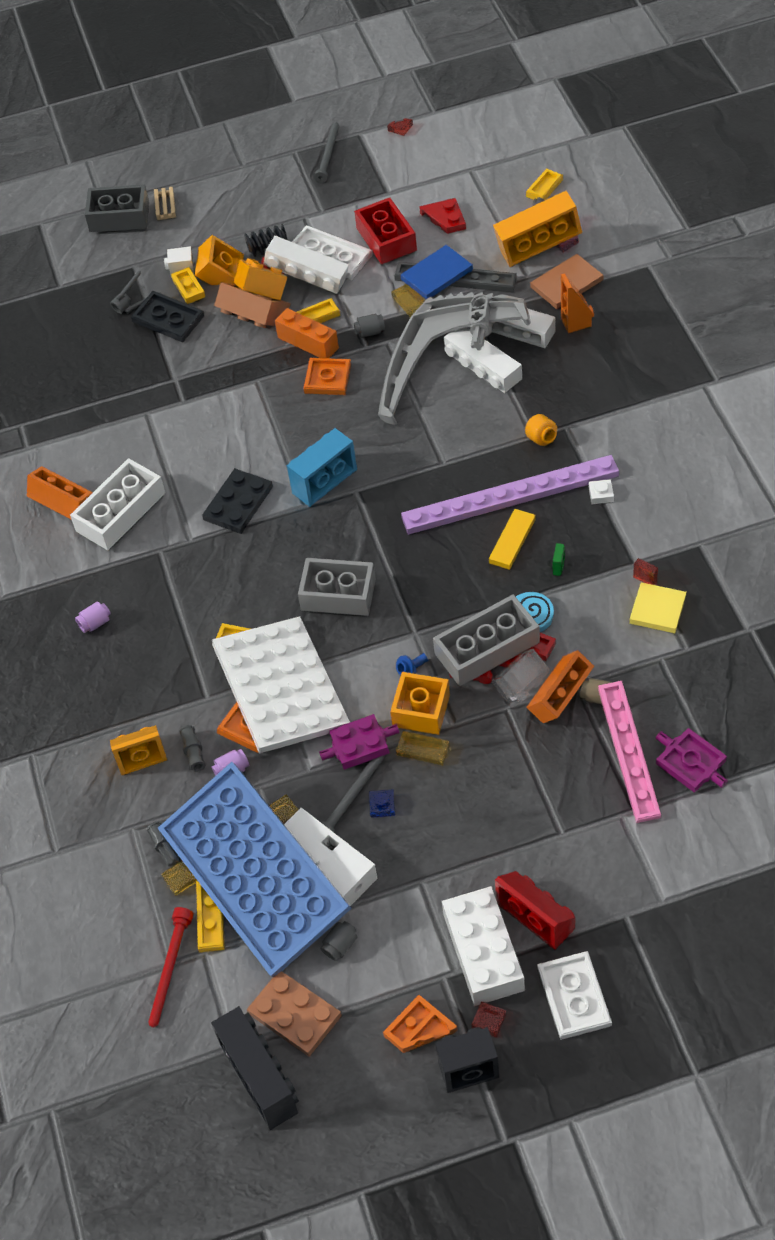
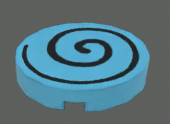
[516,592,554,632]

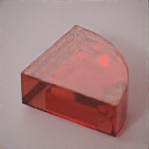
[387,118,413,136]

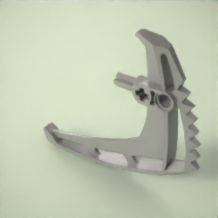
[378,292,531,425]

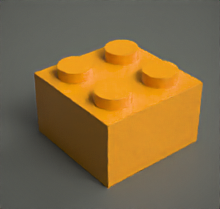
[390,672,450,735]

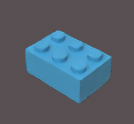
[287,428,357,507]

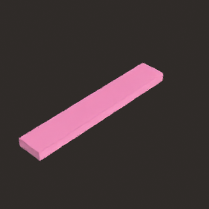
[598,681,661,823]

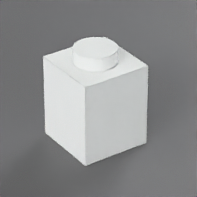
[164,246,195,278]

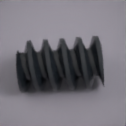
[244,224,287,257]

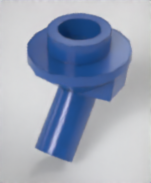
[396,653,429,676]

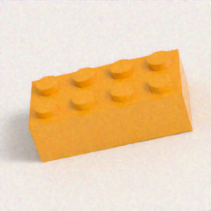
[493,191,582,267]

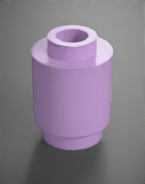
[75,601,111,633]
[212,749,250,776]

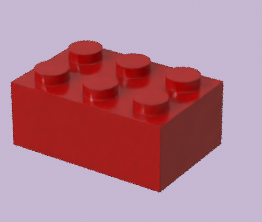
[354,197,417,265]

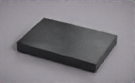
[131,291,204,343]

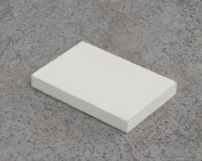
[537,951,612,1040]

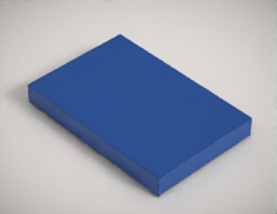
[401,245,473,299]

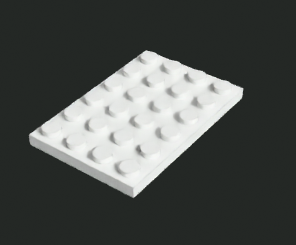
[212,616,350,754]

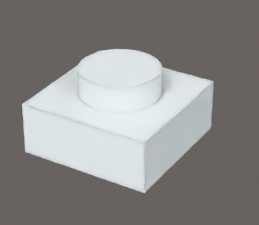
[589,479,614,504]

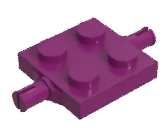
[319,714,400,770]
[656,728,728,793]

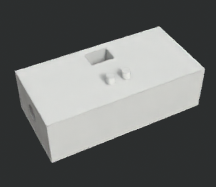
[284,808,378,906]

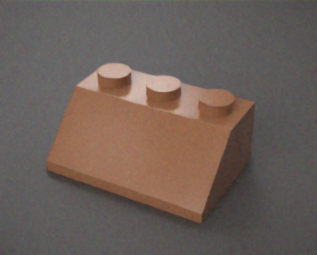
[214,282,291,328]

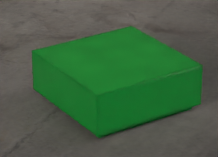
[553,543,565,576]

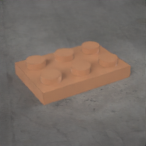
[247,971,342,1057]

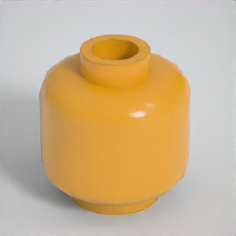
[525,414,557,446]

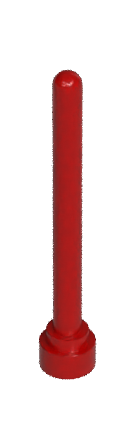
[148,907,194,1028]

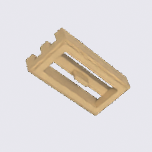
[154,187,176,220]

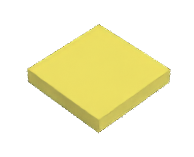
[629,582,686,633]

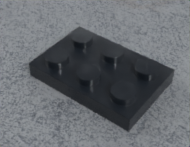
[202,468,273,534]

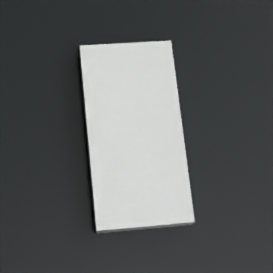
[292,225,373,280]

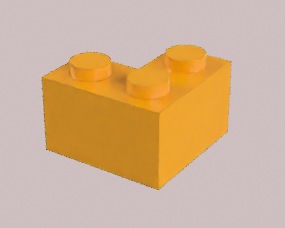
[233,258,287,300]

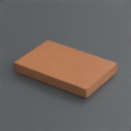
[530,254,604,309]

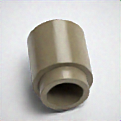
[580,678,613,704]

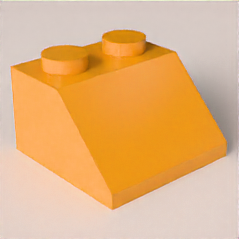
[195,235,244,285]
[110,725,167,775]

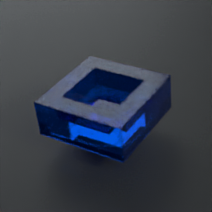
[369,789,395,818]

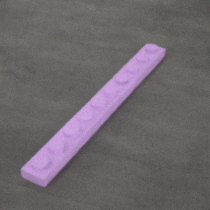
[401,455,619,535]

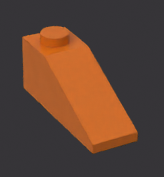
[561,273,594,333]

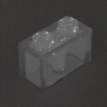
[491,649,551,703]

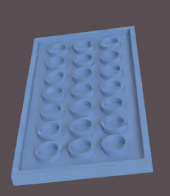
[158,762,352,977]

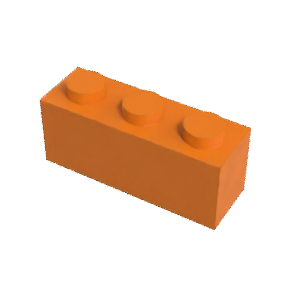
[275,308,339,358]
[27,466,93,520]
[526,650,594,723]

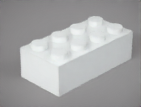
[70,458,165,550]
[442,886,525,1006]

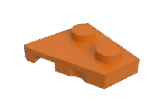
[383,995,458,1053]

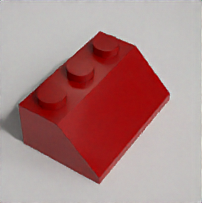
[495,871,575,950]

